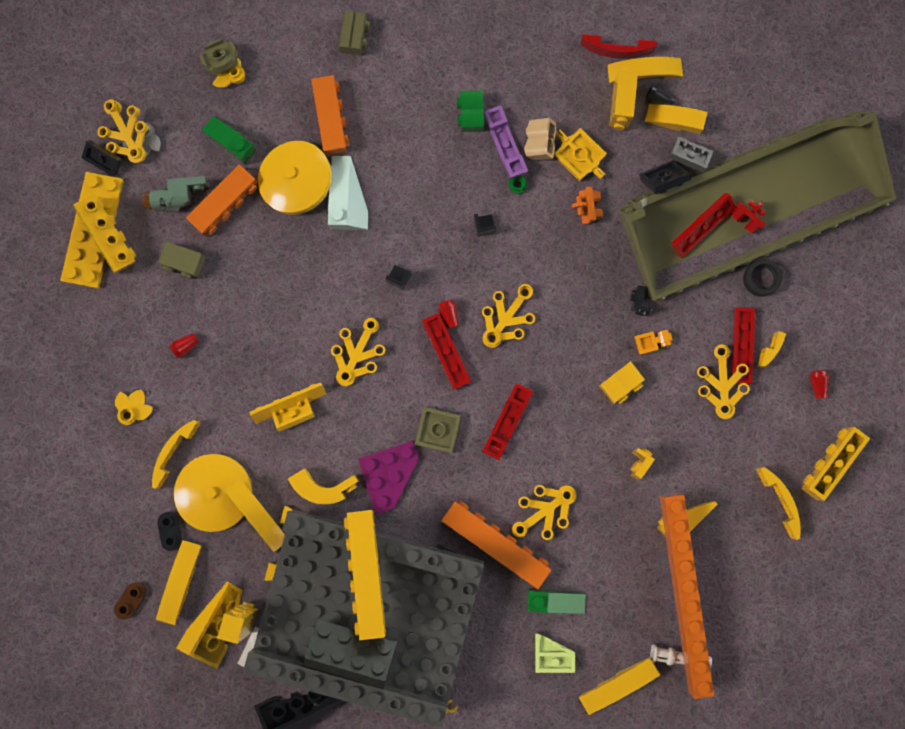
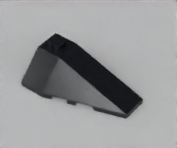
[254,691,341,729]

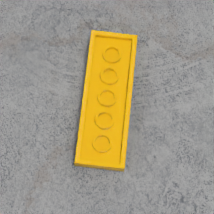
[60,172,124,289]

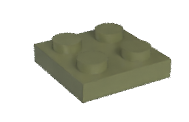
[415,407,461,453]

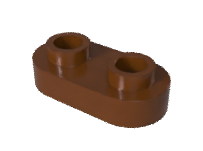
[114,582,146,620]

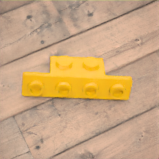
[249,383,327,432]

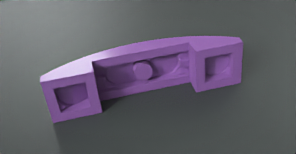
[484,105,528,179]

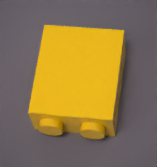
[609,71,638,131]

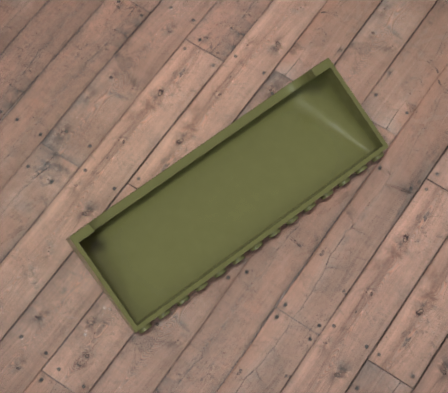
[618,111,896,301]

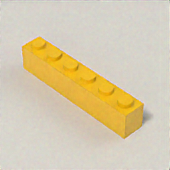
[344,510,386,640]

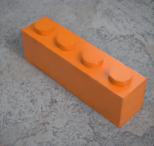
[311,75,350,156]
[186,164,258,237]

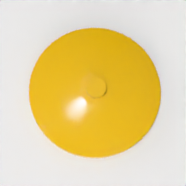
[258,141,332,215]
[174,454,252,532]

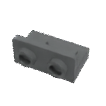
[669,136,713,172]

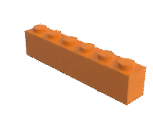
[441,500,551,589]

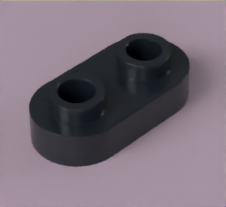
[157,512,182,551]

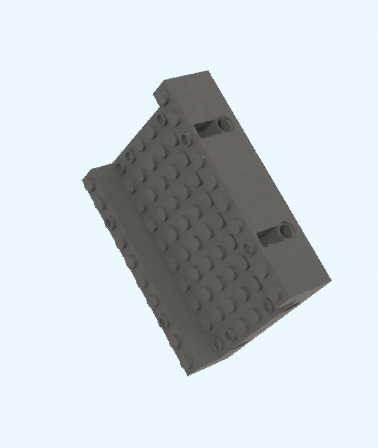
[243,510,484,728]

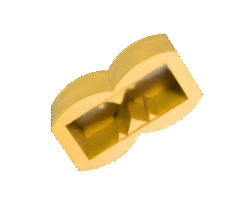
[599,361,645,404]

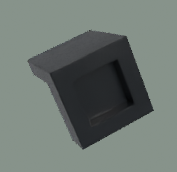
[474,214,496,237]
[385,265,412,290]

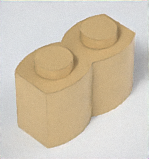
[524,118,556,161]

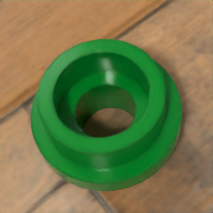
[508,175,527,194]

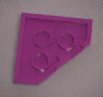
[358,441,419,514]

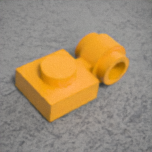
[634,330,673,355]

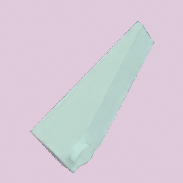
[328,156,368,230]

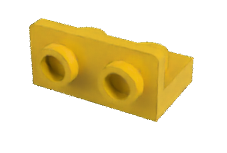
[630,448,655,480]

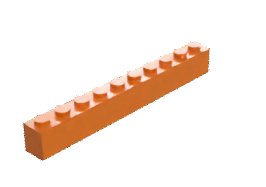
[659,493,714,699]

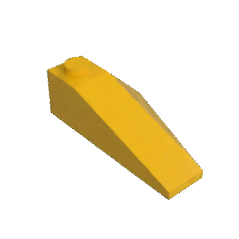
[176,582,243,669]

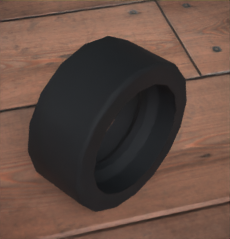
[743,259,782,297]

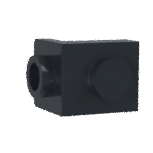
[630,285,653,316]

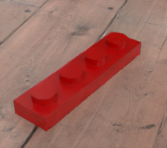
[671,193,736,258]
[731,307,755,385]
[422,313,471,390]

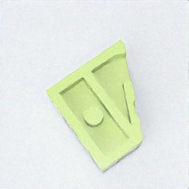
[535,633,575,673]

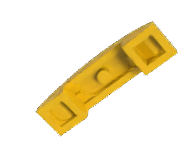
[607,57,683,83]
[152,420,201,489]
[756,467,801,540]

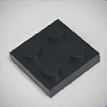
[639,160,691,194]

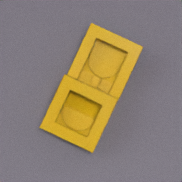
[757,331,786,368]

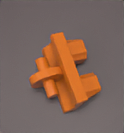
[571,187,603,225]

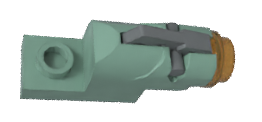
[142,176,209,212]

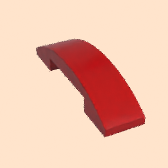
[580,34,657,59]
[482,383,533,460]

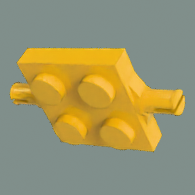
[554,128,607,181]

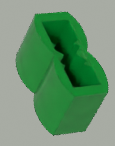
[457,90,484,132]

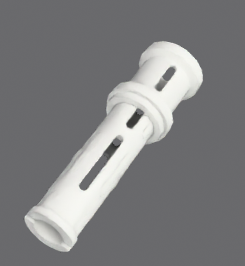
[650,644,712,668]

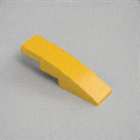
[224,478,285,552]
[156,540,202,626]
[579,657,660,715]

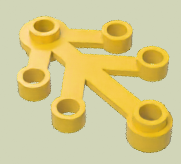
[98,99,148,163]
[482,284,535,348]
[331,318,386,386]
[697,344,750,419]
[512,485,576,540]

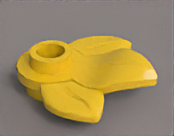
[212,58,245,88]
[115,390,153,425]

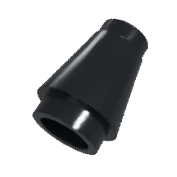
[645,85,675,105]

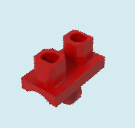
[731,200,766,234]

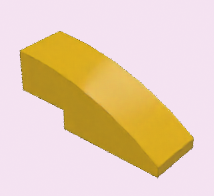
[644,104,708,135]

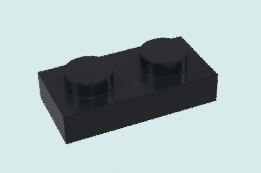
[81,140,122,177]

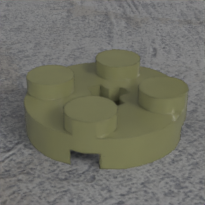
[200,39,238,75]

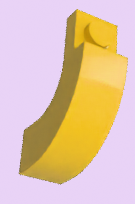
[288,469,359,504]

